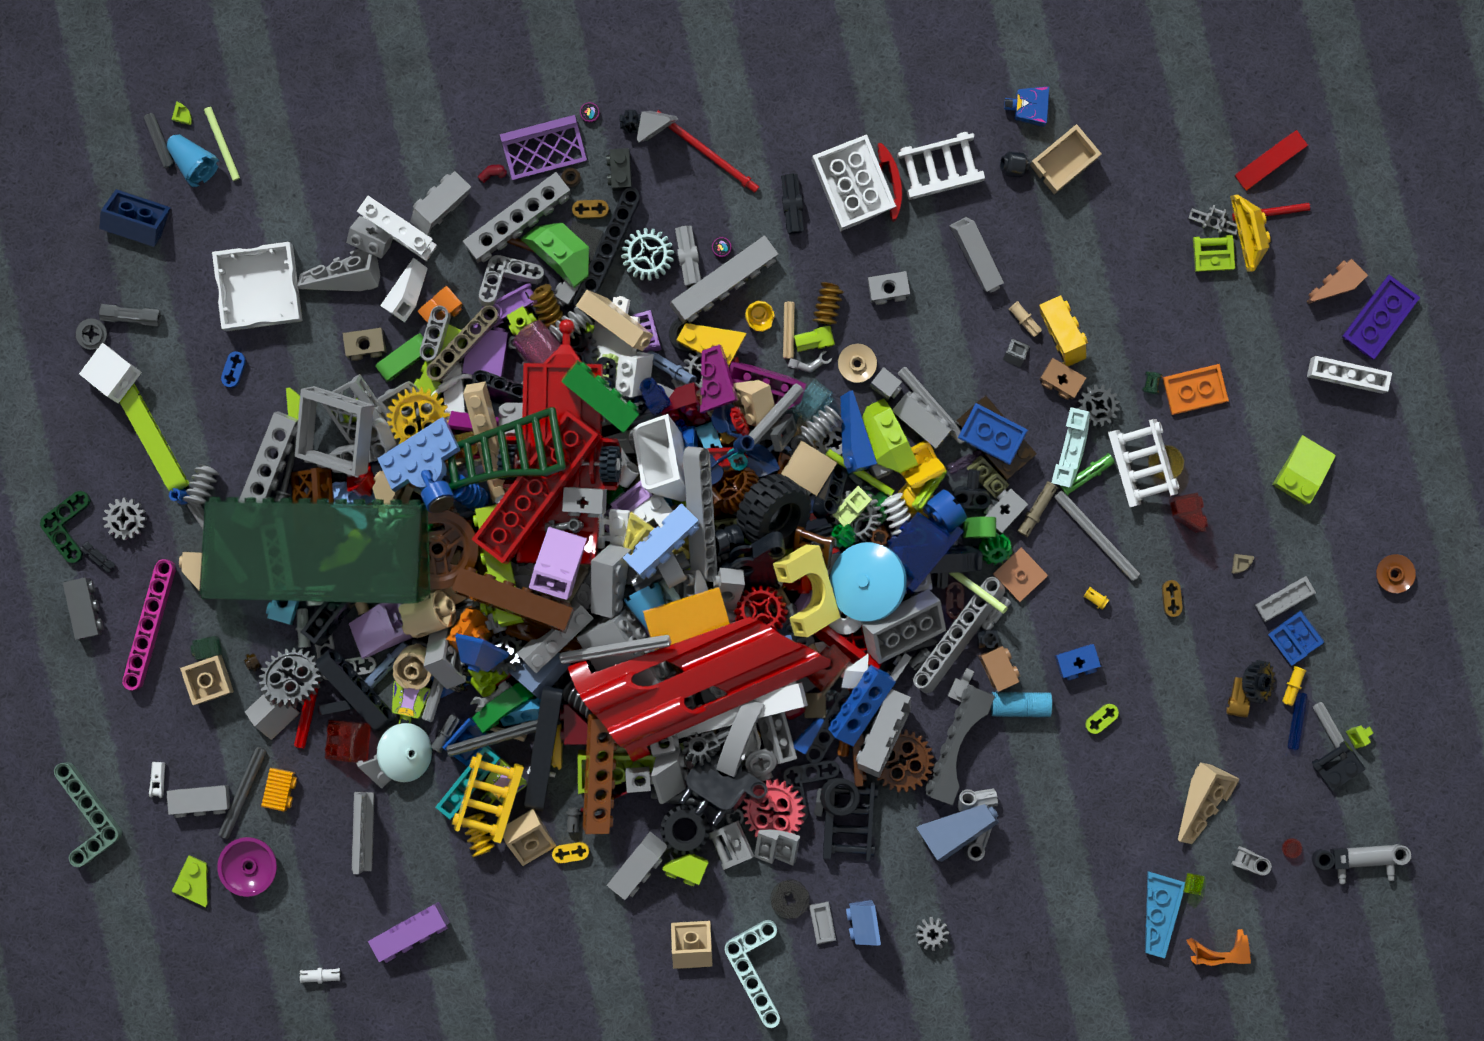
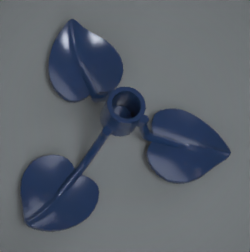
[710,403,780,485]

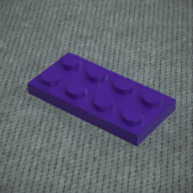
[1342,275,1420,360]

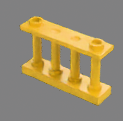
[452,753,524,843]

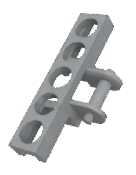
[1188,205,1238,236]

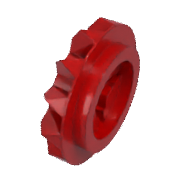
[730,406,749,436]

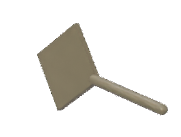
[804,667,845,718]

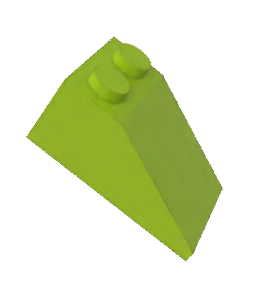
[1272,435,1336,505]

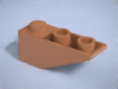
[1307,259,1368,304]

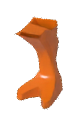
[1186,929,1251,966]

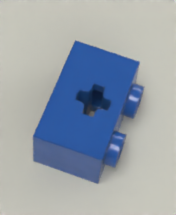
[1054,644,1101,680]

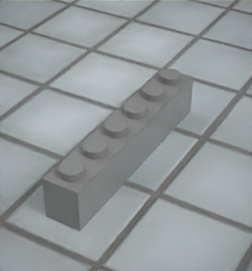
[670,235,778,324]

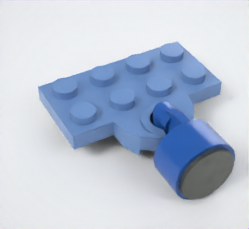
[377,417,460,513]

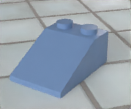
[846,900,881,946]

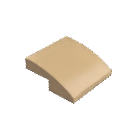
[781,441,837,496]

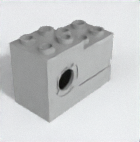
[577,605,673,686]

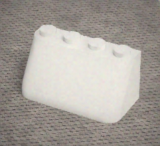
[633,414,686,501]

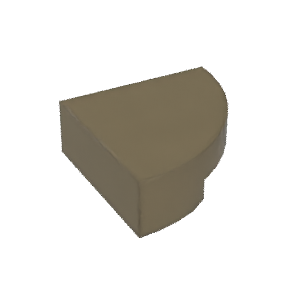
[1232,554,1254,573]

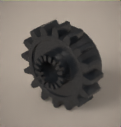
[1242,660,1276,704]

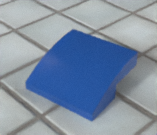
[1268,610,1324,666]

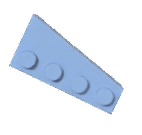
[623,503,700,580]

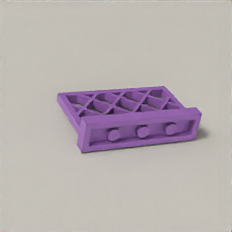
[500,115,587,180]

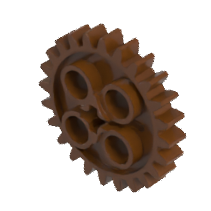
[877,729,934,793]

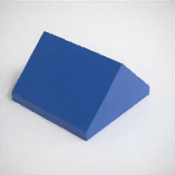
[443,717,489,767]

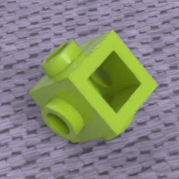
[506,306,538,339]

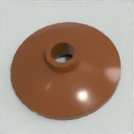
[1376,554,1416,593]

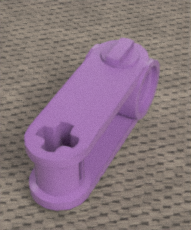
[483,283,535,327]

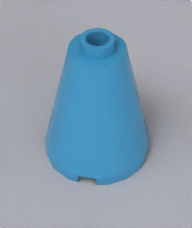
[167,134,219,187]
[624,582,665,631]

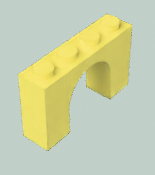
[773,544,841,637]

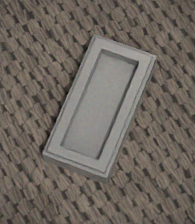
[809,902,836,944]

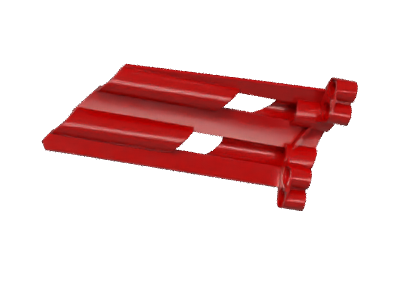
[568,617,831,762]

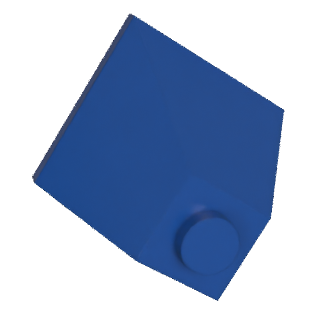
[455,633,509,673]

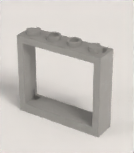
[295,386,374,477]

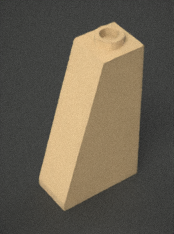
[576,290,653,351]

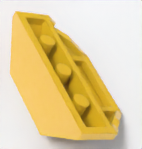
[1230,195,1271,272]

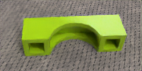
[414,325,467,400]

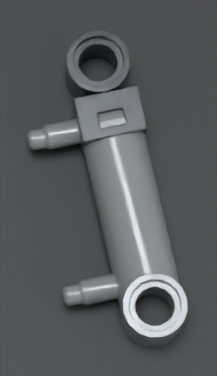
[1312,844,1411,884]

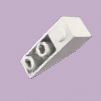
[380,258,428,322]

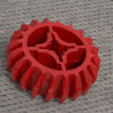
[734,586,788,631]

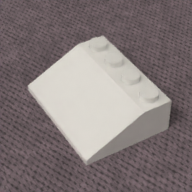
[812,135,896,231]

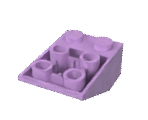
[529,527,587,600]
[349,596,413,659]

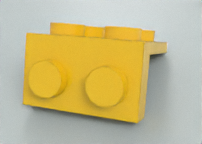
[901,440,946,488]

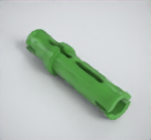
[1060,453,1115,495]

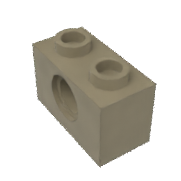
[343,328,387,361]

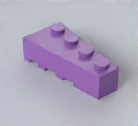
[368,902,450,963]

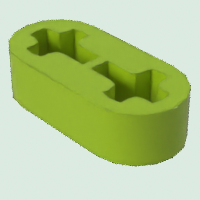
[1085,704,1119,734]

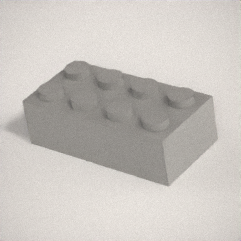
[861,589,946,664]

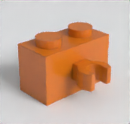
[446,608,490,652]

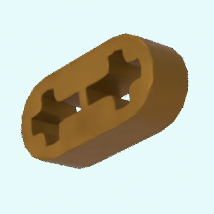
[572,200,609,219]
[1162,580,1182,617]

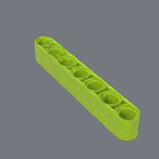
[120,383,189,492]

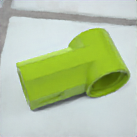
[794,326,835,352]

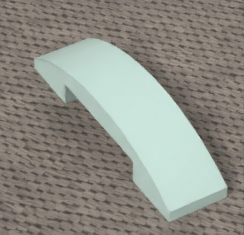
[1051,408,1090,488]

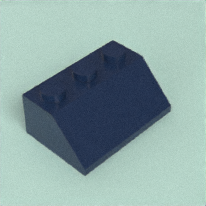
[99,189,171,247]

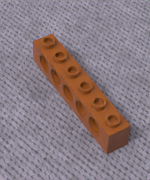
[583,714,617,834]

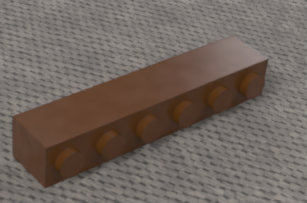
[452,567,574,634]

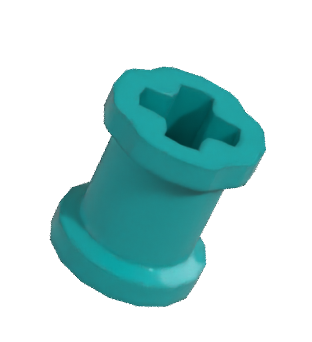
[727,448,748,470]

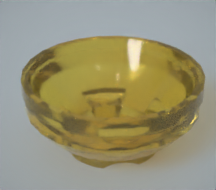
[1148,445,1184,481]

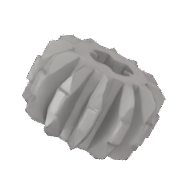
[915,917,949,951]

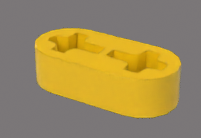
[552,842,589,863]

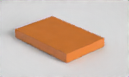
[1162,364,1229,415]

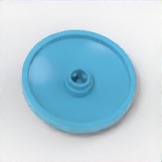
[830,542,907,622]

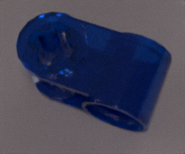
[640,377,672,416]

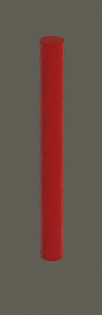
[1232,203,1310,221]

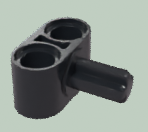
[953,469,991,509]

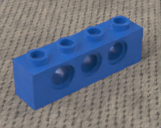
[828,665,896,746]

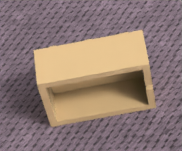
[1030,124,1101,195]

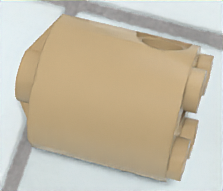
[398,589,456,638]

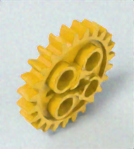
[386,387,450,444]

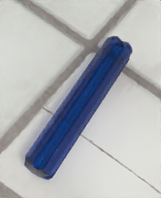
[1287,692,1308,750]

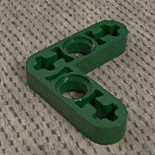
[40,491,90,563]

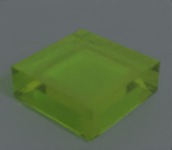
[1183,873,1205,895]

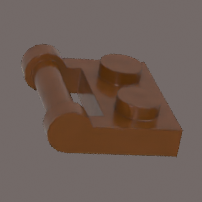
[793,526,835,571]

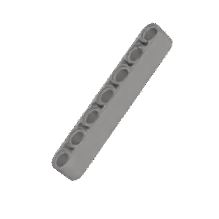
[683,446,717,582]
[913,577,1005,693]

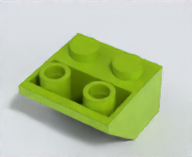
[663,854,708,886]

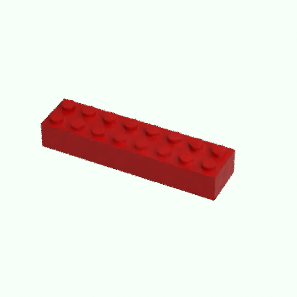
[472,411,603,564]

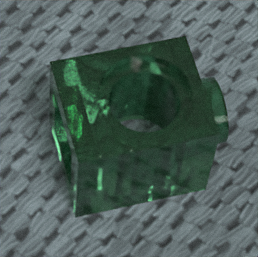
[190,636,222,660]

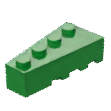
[561,360,639,433]

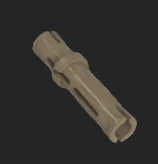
[1018,481,1058,537]

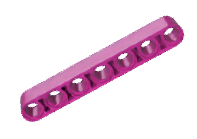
[122,559,176,690]

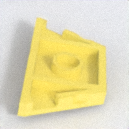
[623,511,690,560]

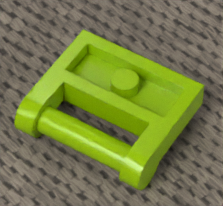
[1193,235,1235,272]

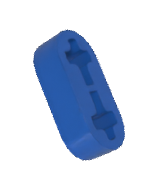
[221,351,246,388]

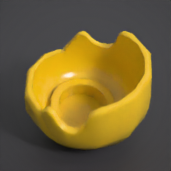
[745,301,775,332]

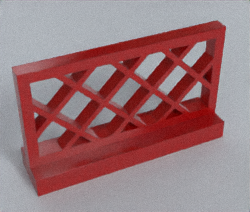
[813,612,883,669]

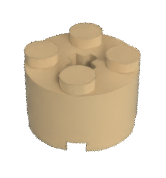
[393,644,432,690]

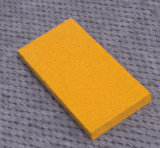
[642,587,730,650]

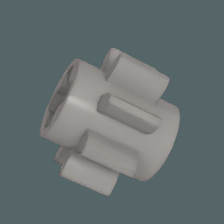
[485,614,507,634]

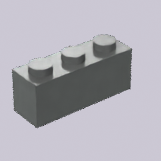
[63,577,104,640]

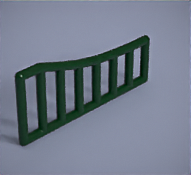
[448,407,566,491]

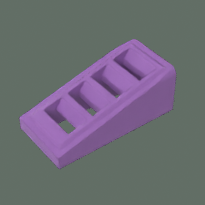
[632,310,661,353]

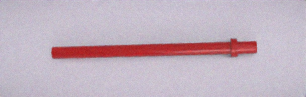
[657,110,759,193]

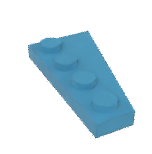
[1145,871,1186,958]

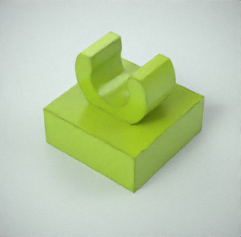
[1346,725,1373,749]

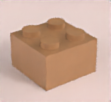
[978,646,1020,692]

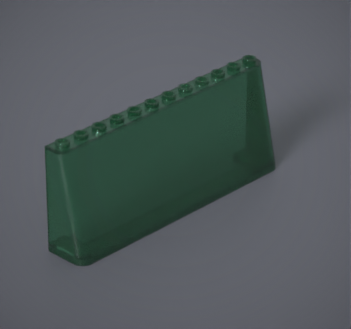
[199,497,430,604]

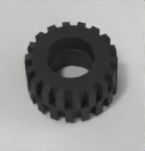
[660,805,710,855]

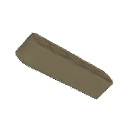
[426,306,499,382]

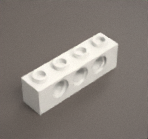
[1307,356,1392,394]

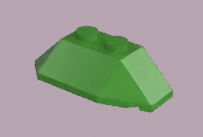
[521,223,589,288]

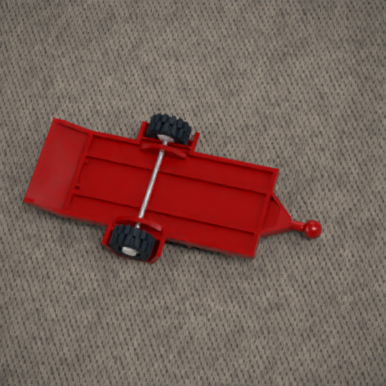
[497,319,622,565]

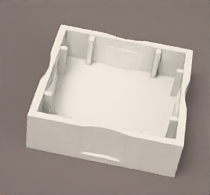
[212,242,302,331]

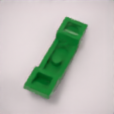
[472,682,537,734]

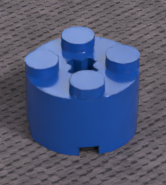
[922,489,967,536]

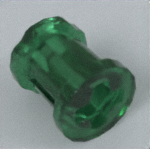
[1142,371,1163,394]

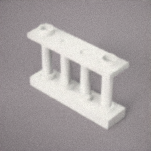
[897,132,985,200]
[357,196,437,261]
[1108,419,1179,507]

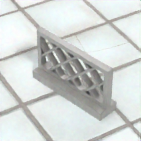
[321,374,400,446]
[352,792,375,874]

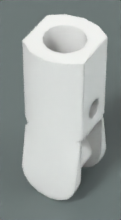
[149,762,165,798]

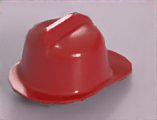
[347,462,375,496]

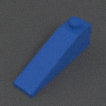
[840,390,877,474]

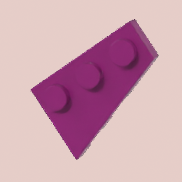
[700,344,738,413]

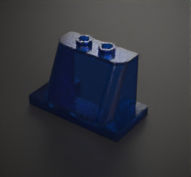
[887,512,963,595]

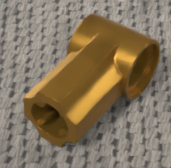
[1226,677,1250,718]

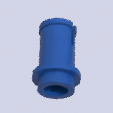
[169,488,189,505]

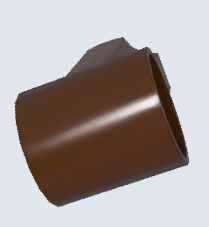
[871,525,893,546]

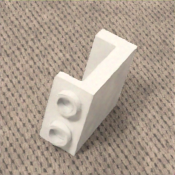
[79,343,142,403]
[615,351,654,397]

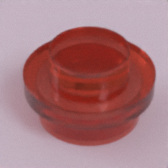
[1282,838,1302,858]

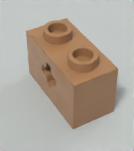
[1039,358,1086,400]

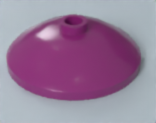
[217,837,277,897]

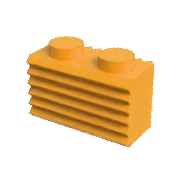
[261,768,297,812]

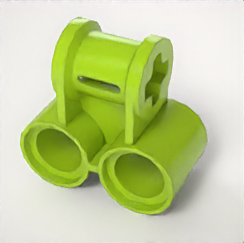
[468,669,508,697]

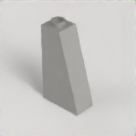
[949,217,1004,292]

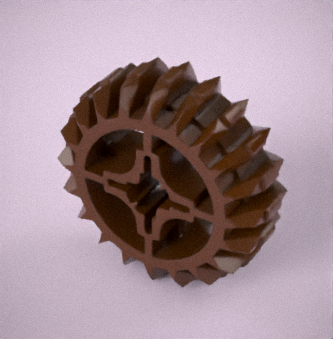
[713,466,759,515]

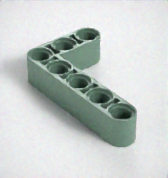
[54,762,122,867]

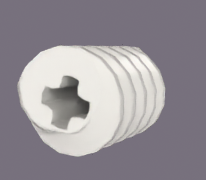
[880,493,916,536]

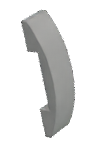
[716,700,764,777]

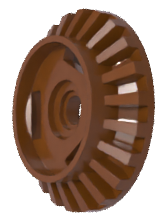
[396,509,478,589]

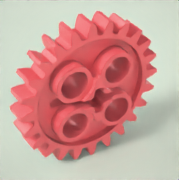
[742,779,806,837]

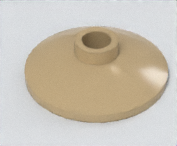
[838,344,877,383]

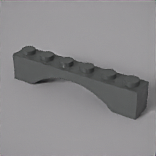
[925,685,995,805]

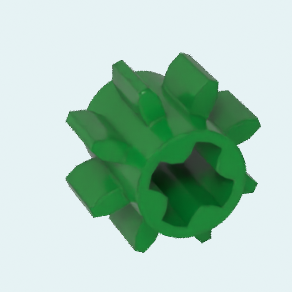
[832,524,856,548]

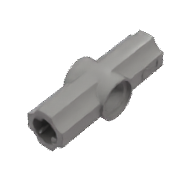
[675,226,701,286]

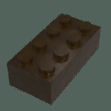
[955,395,1037,480]

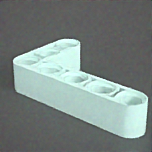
[725,920,780,1028]

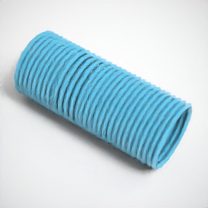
[991,692,1052,717]

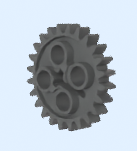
[259,648,323,709]

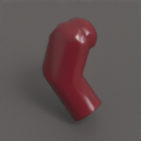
[477,164,507,183]

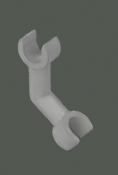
[788,351,832,373]
[470,681,512,712]

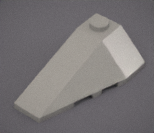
[297,249,380,291]

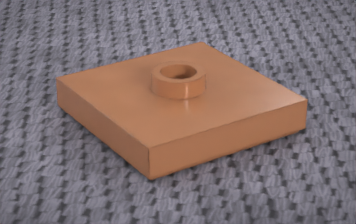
[993,547,1048,602]

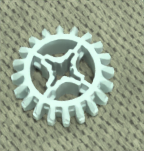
[621,228,674,281]

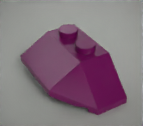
[729,362,806,409]

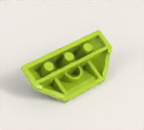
[862,398,918,473]

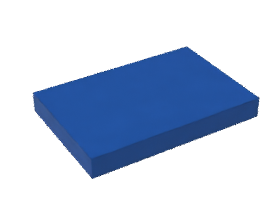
[958,403,1028,465]

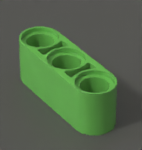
[375,333,431,382]
[963,517,996,538]

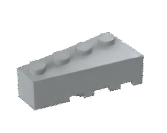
[856,689,911,778]

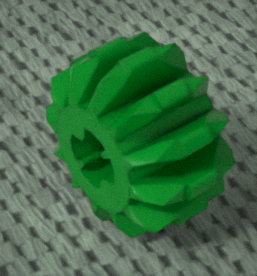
[979,533,1012,565]

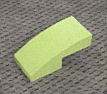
[832,486,872,527]

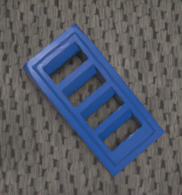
[680,425,699,449]
[793,718,824,754]

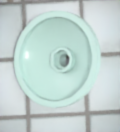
[377,723,432,782]

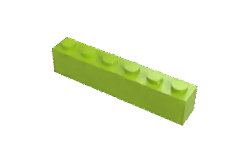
[473,505,524,627]

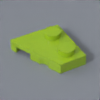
[172,855,208,907]

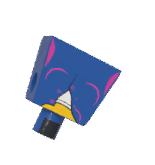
[1004,87,1049,127]

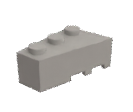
[410,171,471,236]
[591,544,631,618]
[424,621,466,689]
[607,832,667,900]

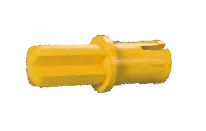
[1282,666,1306,706]

